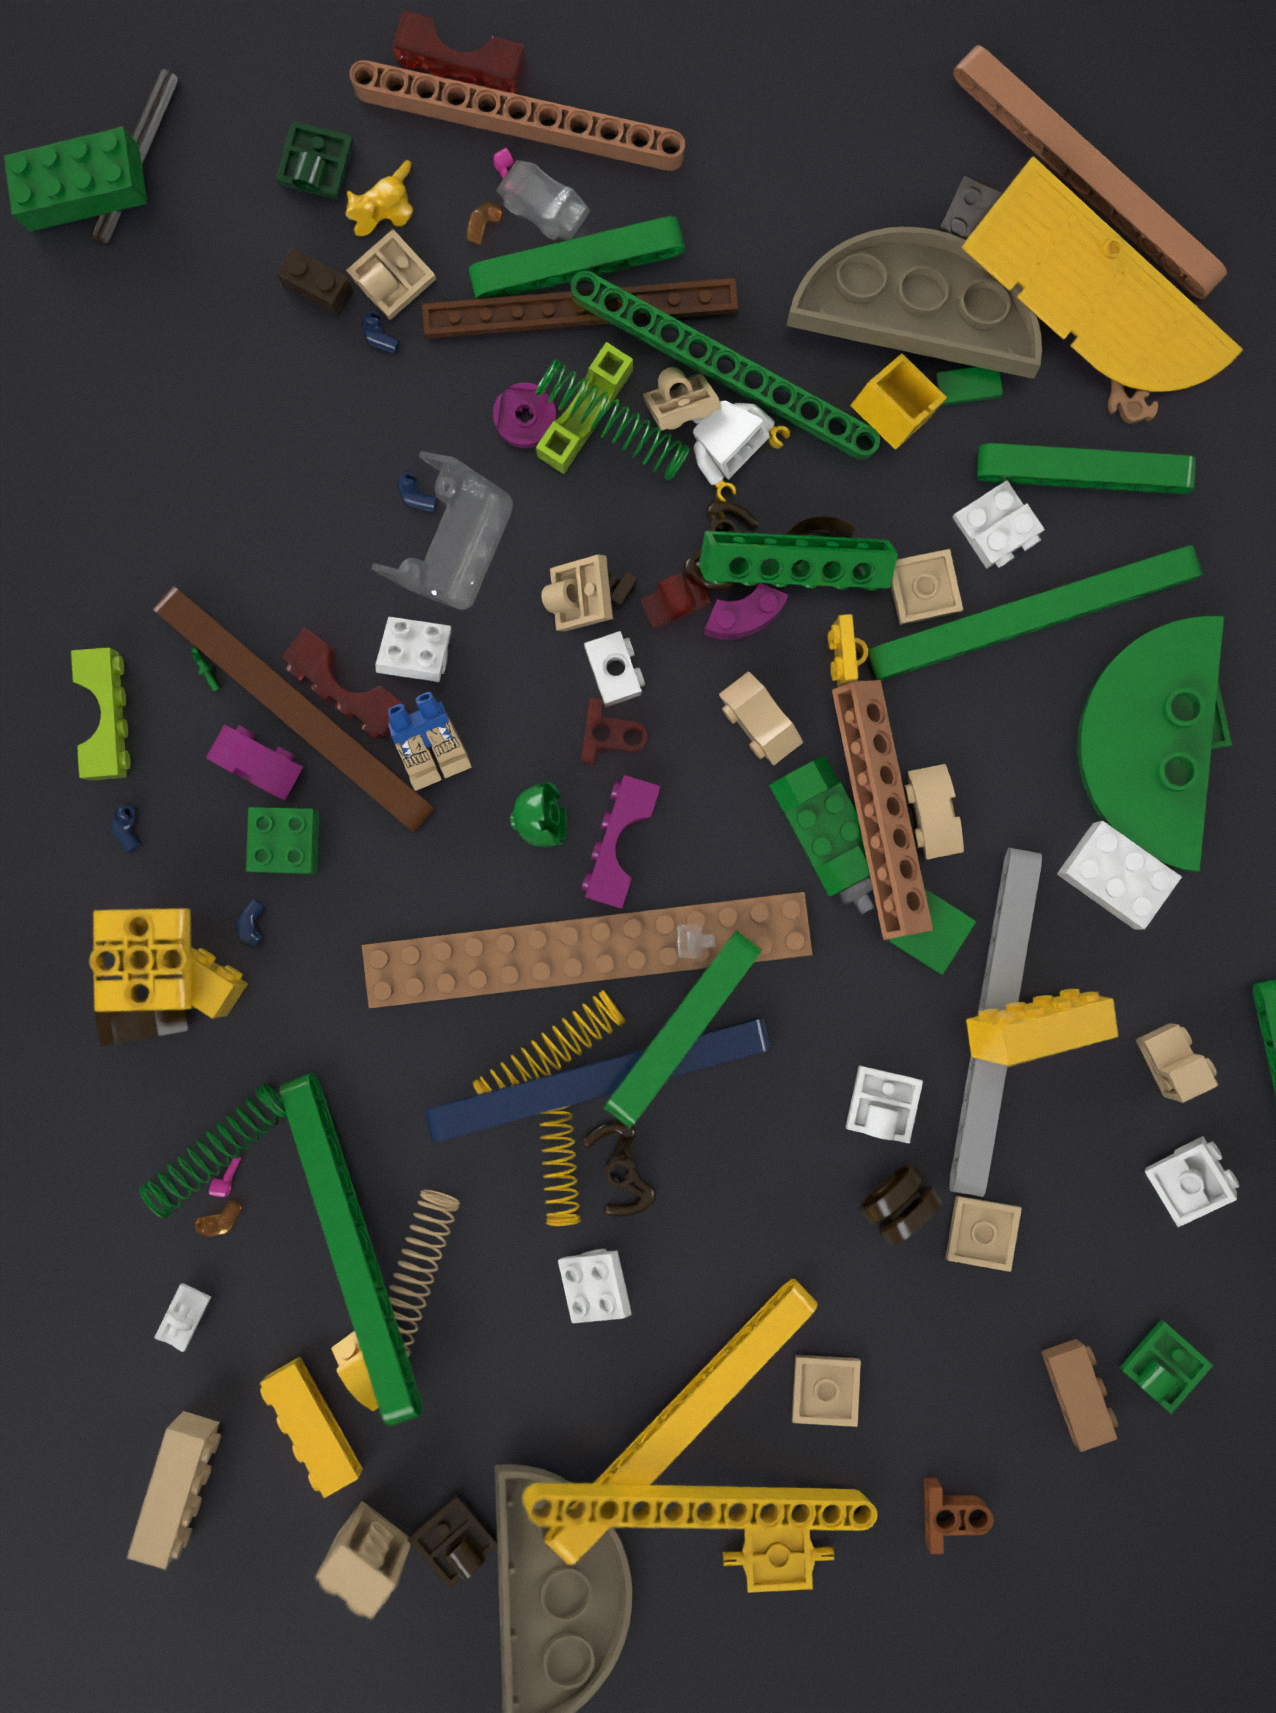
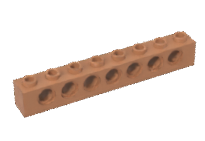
[832,680,933,940]

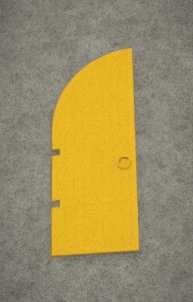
[961,156,1243,392]

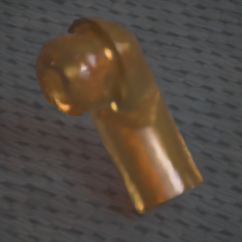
[466,201,502,244]
[195,1200,243,1237]

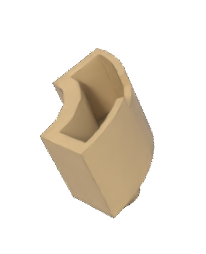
[719,671,803,766]
[904,764,964,860]

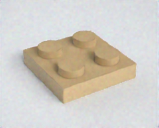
[891,549,963,625]
[945,1195,1022,1272]
[792,1355,861,1427]

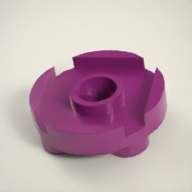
[493,382,557,448]

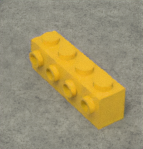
[260,1356,363,1498]

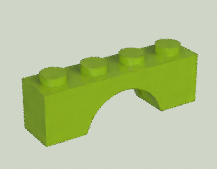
[536,342,633,474]
[71,648,130,781]

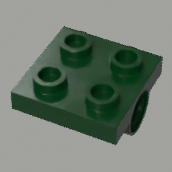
[275,120,354,200]

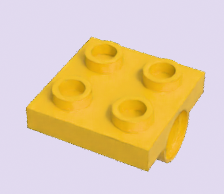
[828,614,868,687]

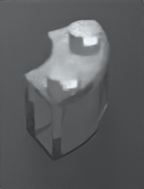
[496,160,591,240]

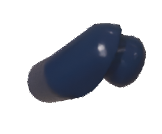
[361,311,400,354]
[397,472,437,513]
[111,804,141,854]
[236,898,265,948]

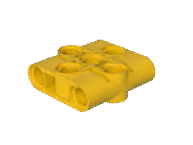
[90,909,195,1011]

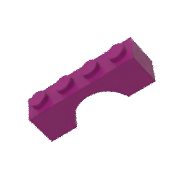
[581,775,661,909]

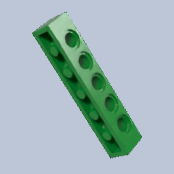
[699,531,898,591]

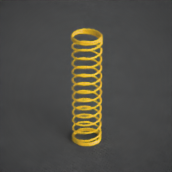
[473,990,626,1094]

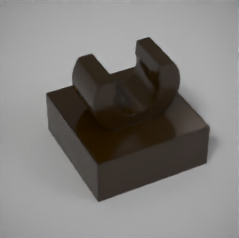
[608,572,638,610]

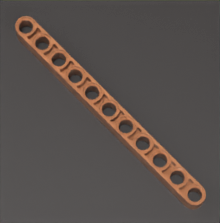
[953,45,1227,299]
[350,60,685,171]

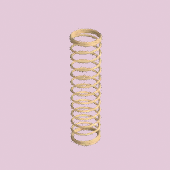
[389,1189,460,1356]

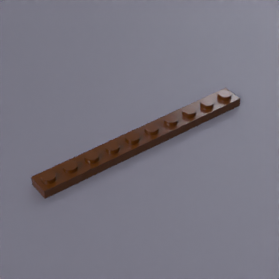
[422,278,738,339]

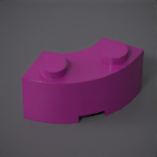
[703,583,789,640]
[206,725,303,801]

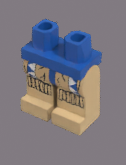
[388,692,472,791]

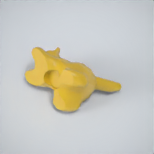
[345,160,413,237]

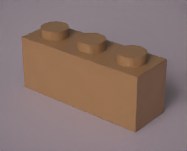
[1041,1339,1118,1452]

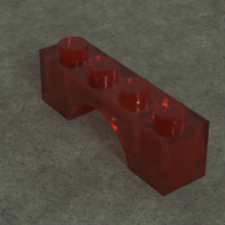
[392,10,525,94]
[282,627,409,739]

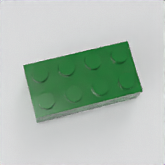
[4,127,148,232]

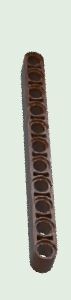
[153,585,435,833]

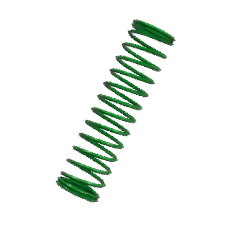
[535,359,690,481]
[139,1083,287,1219]

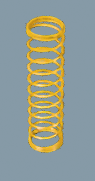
[539,1105,581,1226]

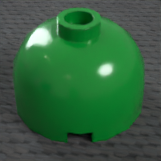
[510,782,568,847]

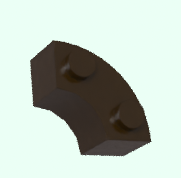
[95,999,188,1047]

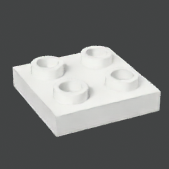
[375,617,451,682]
[845,1065,923,1143]
[558,1249,632,1323]

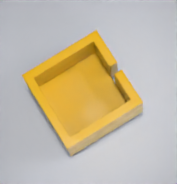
[850,354,947,450]

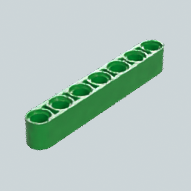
[468,216,686,299]
[977,443,1196,494]
[603,930,762,1128]

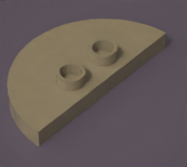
[786,227,1042,379]
[495,1464,632,1713]

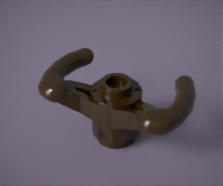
[683,500,759,590]
[582,1121,656,1217]

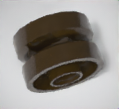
[858,1163,943,1246]

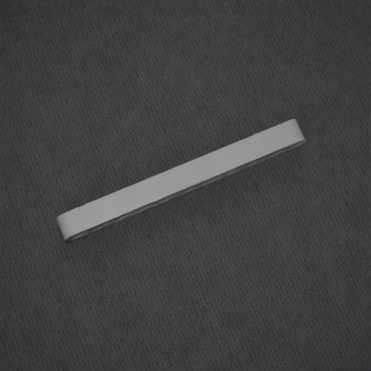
[949,848,1042,1197]

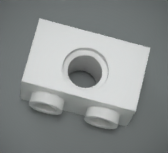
[584,631,645,707]

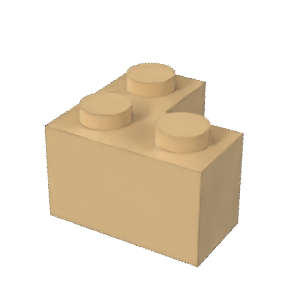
[1136,1023,1218,1103]

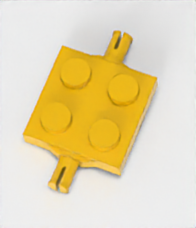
[723,1529,834,1593]

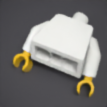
[692,401,790,502]

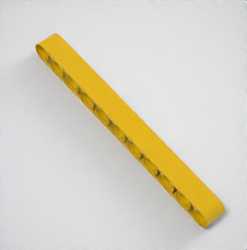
[544,1279,818,1565]
[522,1483,877,1531]

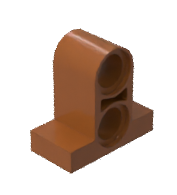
[924,1478,994,1554]

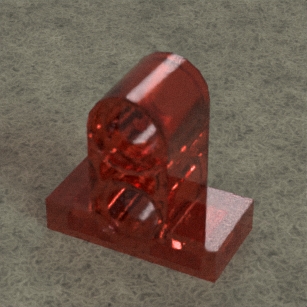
[640,573,711,630]
[581,698,647,766]

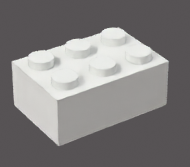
[1057,821,1182,930]

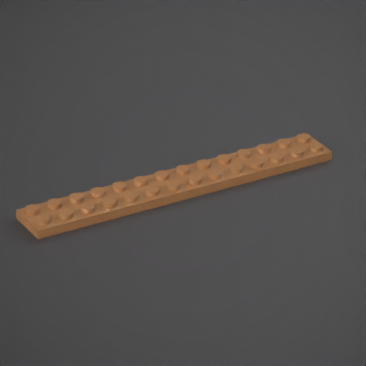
[362,892,812,1008]

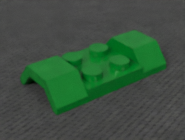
[769,756,870,897]

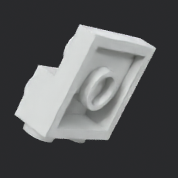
[953,480,1045,569]
[1145,1136,1239,1227]

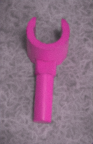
[494,148,515,197]
[209,1155,242,1197]

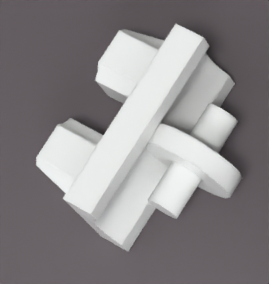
[154,1283,211,1352]

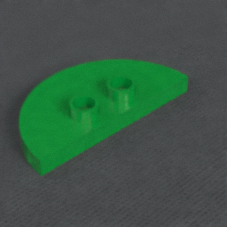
[1077,616,1224,872]

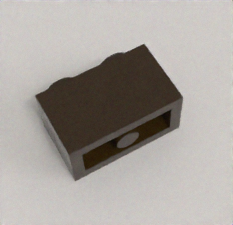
[277,247,353,317]

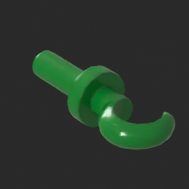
[191,646,220,692]

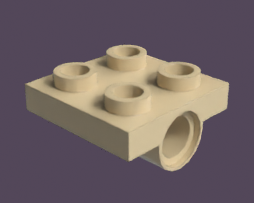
[346,229,436,320]
[643,367,721,431]
[542,554,613,632]

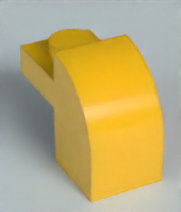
[331,1331,379,1411]

